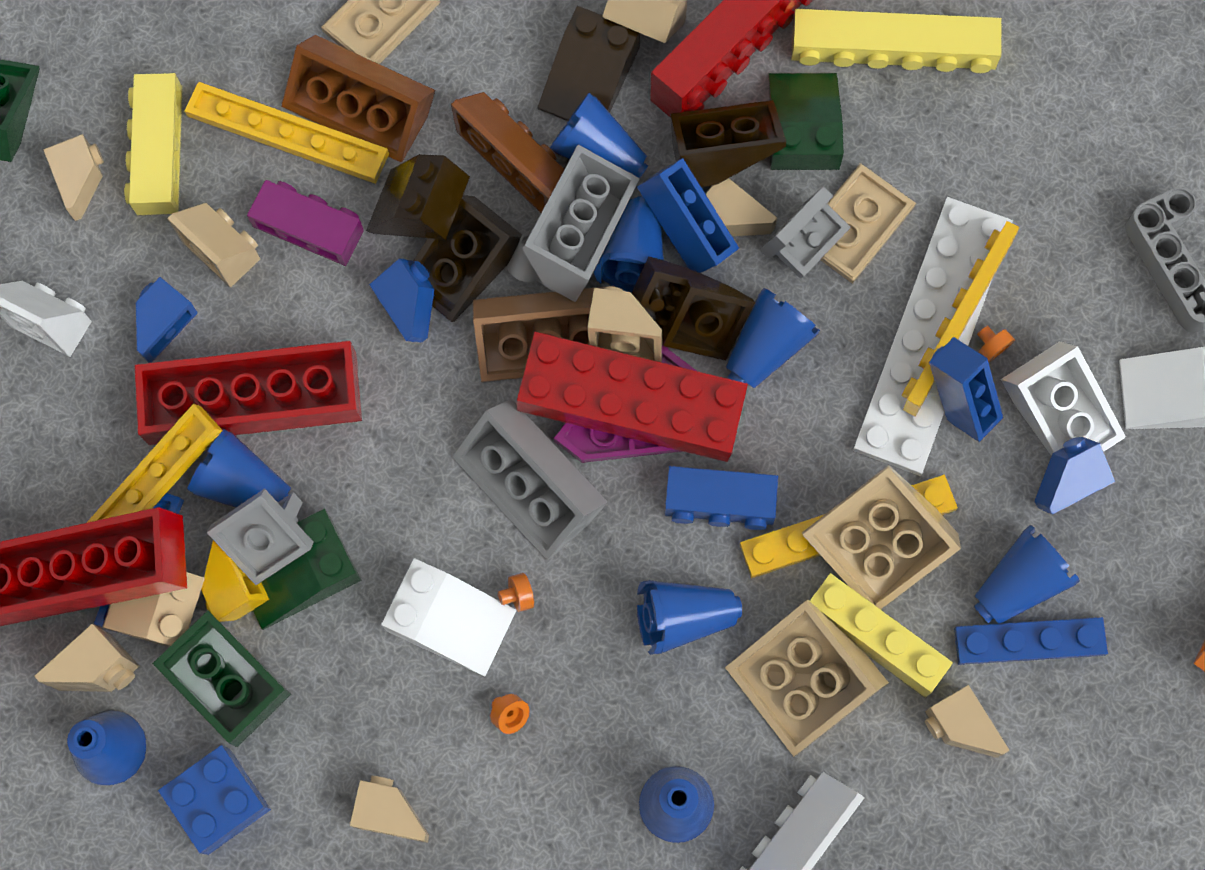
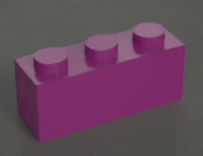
[247,179,364,266]

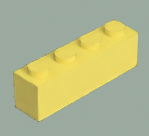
[124,73,182,215]
[810,573,953,698]

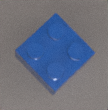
[158,745,271,855]

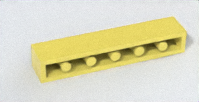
[791,9,1002,73]

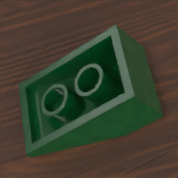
[0,59,40,162]
[768,73,844,170]
[253,509,362,630]
[152,611,291,747]

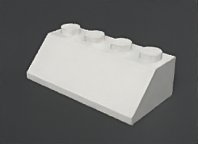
[739,772,864,870]

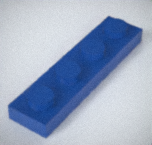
[954,617,1108,665]

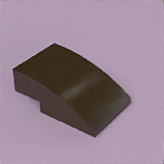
[632,256,755,361]

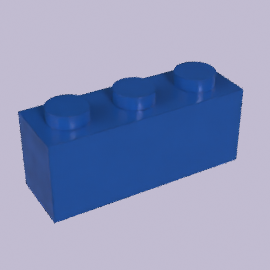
[637,158,739,273]
[929,337,1003,442]
[665,466,778,530]

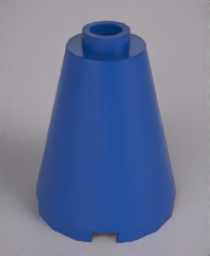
[550,93,648,178]
[594,196,664,293]
[726,288,820,388]
[187,429,291,508]
[974,525,1080,624]
[637,580,742,655]
[67,710,146,785]
[639,766,714,843]

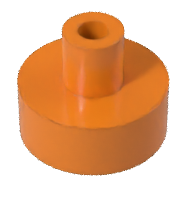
[977,326,1015,363]
[498,573,534,612]
[490,694,530,734]

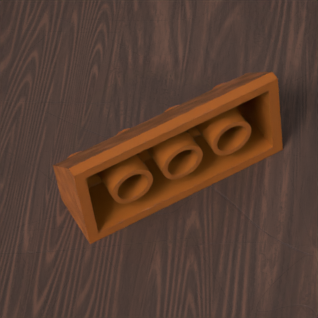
[281,35,436,162]
[451,92,565,213]

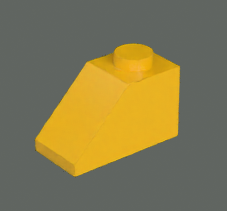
[201,540,269,622]

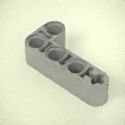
[1126,187,1205,333]

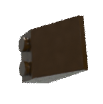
[537,5,640,121]
[670,100,786,188]
[366,154,470,240]
[413,195,522,322]

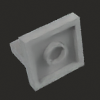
[759,186,851,279]
[206,488,314,585]

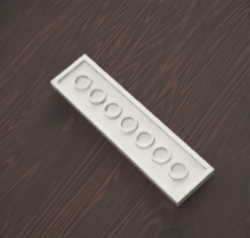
[853,197,1013,476]

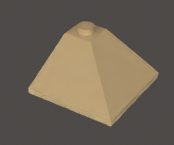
[802,465,961,610]
[725,600,889,757]

